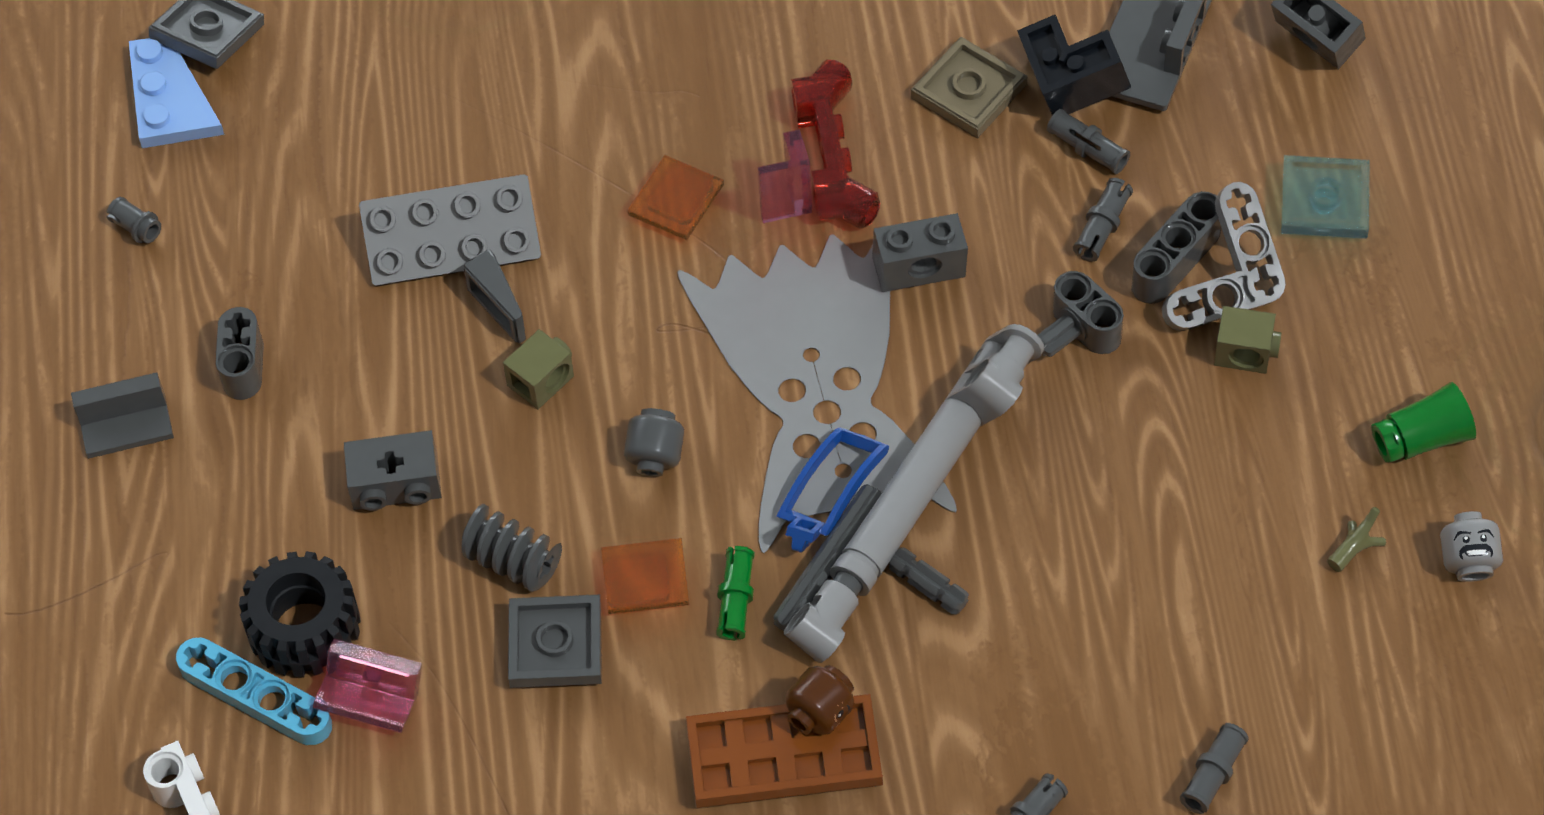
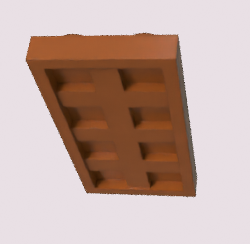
[686,694,883,808]

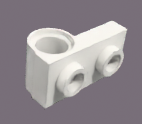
[143,741,220,815]

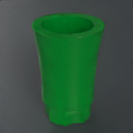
[1371,382,1476,463]

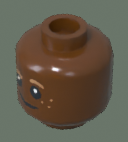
[785,665,855,735]

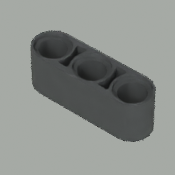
[1131,191,1221,304]

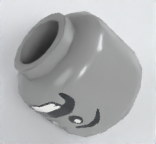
[1440,511,1503,582]

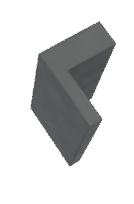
[71,372,174,459]

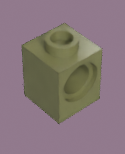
[1214,306,1282,374]
[503,329,574,410]

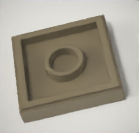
[911,37,1028,138]

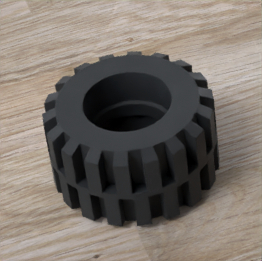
[239,551,361,677]

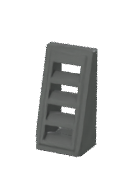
[464,249,526,344]

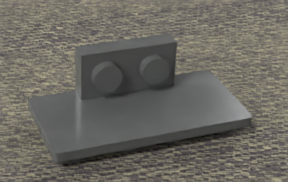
[1109,0,1212,111]

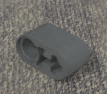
[216,307,264,400]

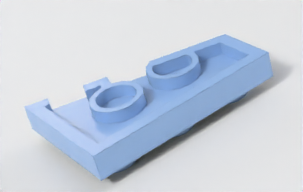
[129,38,224,148]

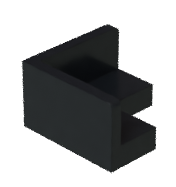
[1017,14,1131,116]

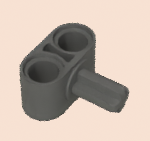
[1038,271,1124,357]

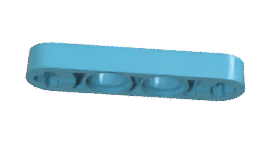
[176,637,332,745]

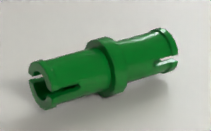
[716,546,755,641]

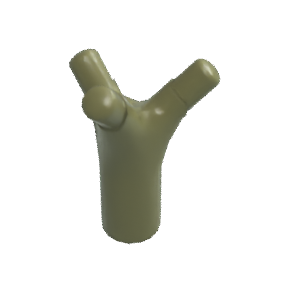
[1327,507,1386,572]

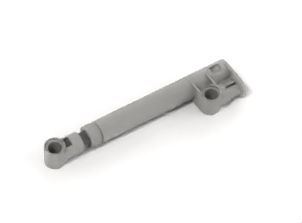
[784,324,1044,663]

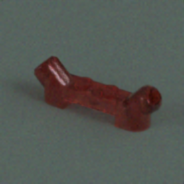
[790,59,880,229]

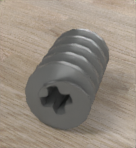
[462,504,562,592]

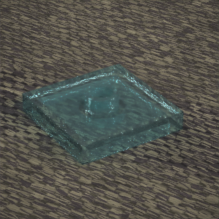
[1281,155,1370,239]

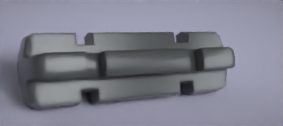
[889,547,969,615]

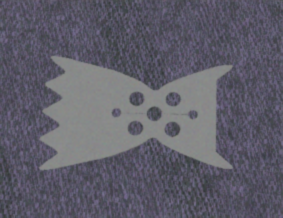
[678,234,957,553]

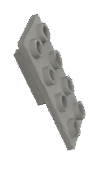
[359,174,541,286]

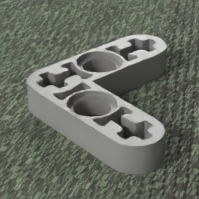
[1162,182,1286,331]

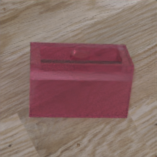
[758,129,812,223]
[313,639,422,733]

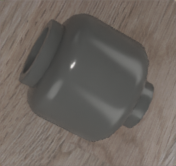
[624,408,684,477]

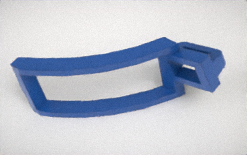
[776,427,889,553]

